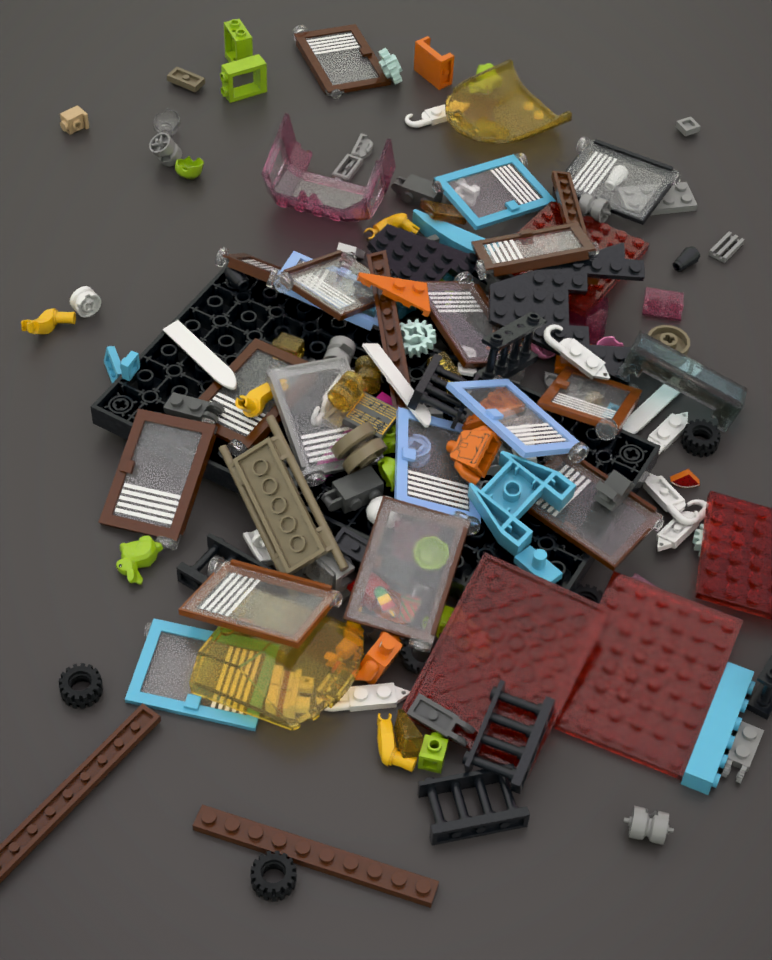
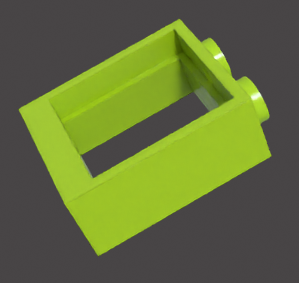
[224,19,253,75]
[220,54,267,103]

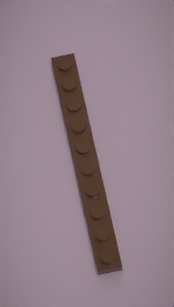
[551,170,600,285]
[367,250,412,409]
[0,703,161,883]
[192,804,439,908]

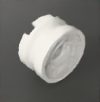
[70,286,102,318]

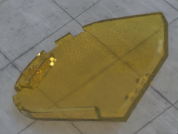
[445,59,572,144]

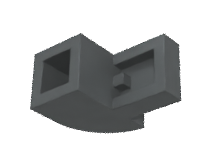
[593,470,635,511]

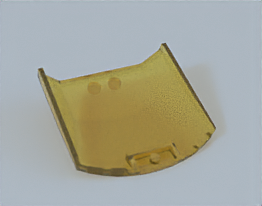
[189,589,364,731]

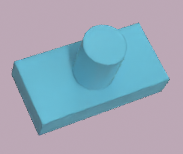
[104,346,122,383]
[514,545,563,590]

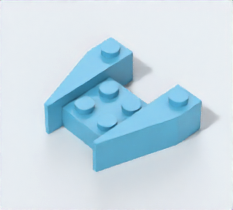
[468,450,576,556]

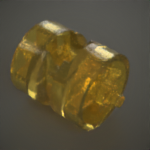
[354,355,382,395]
[327,371,367,412]

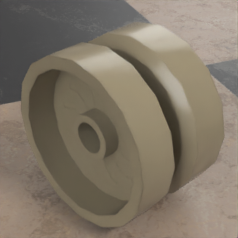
[645,325,690,375]
[330,422,388,475]

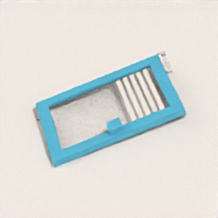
[432,153,556,230]
[125,618,287,732]

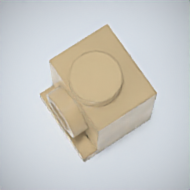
[60,105,89,135]

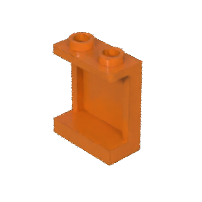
[414,36,454,90]

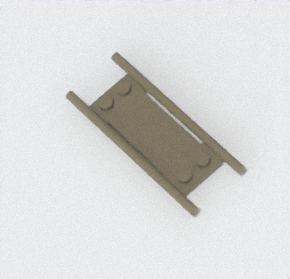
[219,415,349,601]

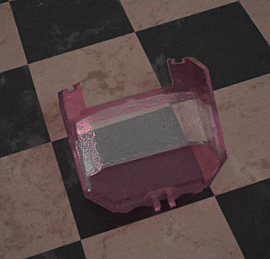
[262,113,396,223]

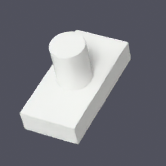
[337,242,365,270]

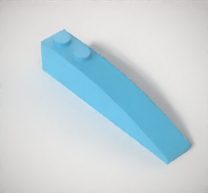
[412,209,512,263]

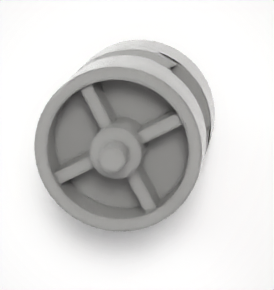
[149,133,182,167]
[579,193,611,224]
[324,336,356,375]
[624,805,674,845]

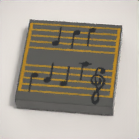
[342,392,397,440]

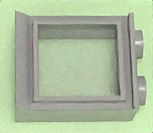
[302,551,355,607]

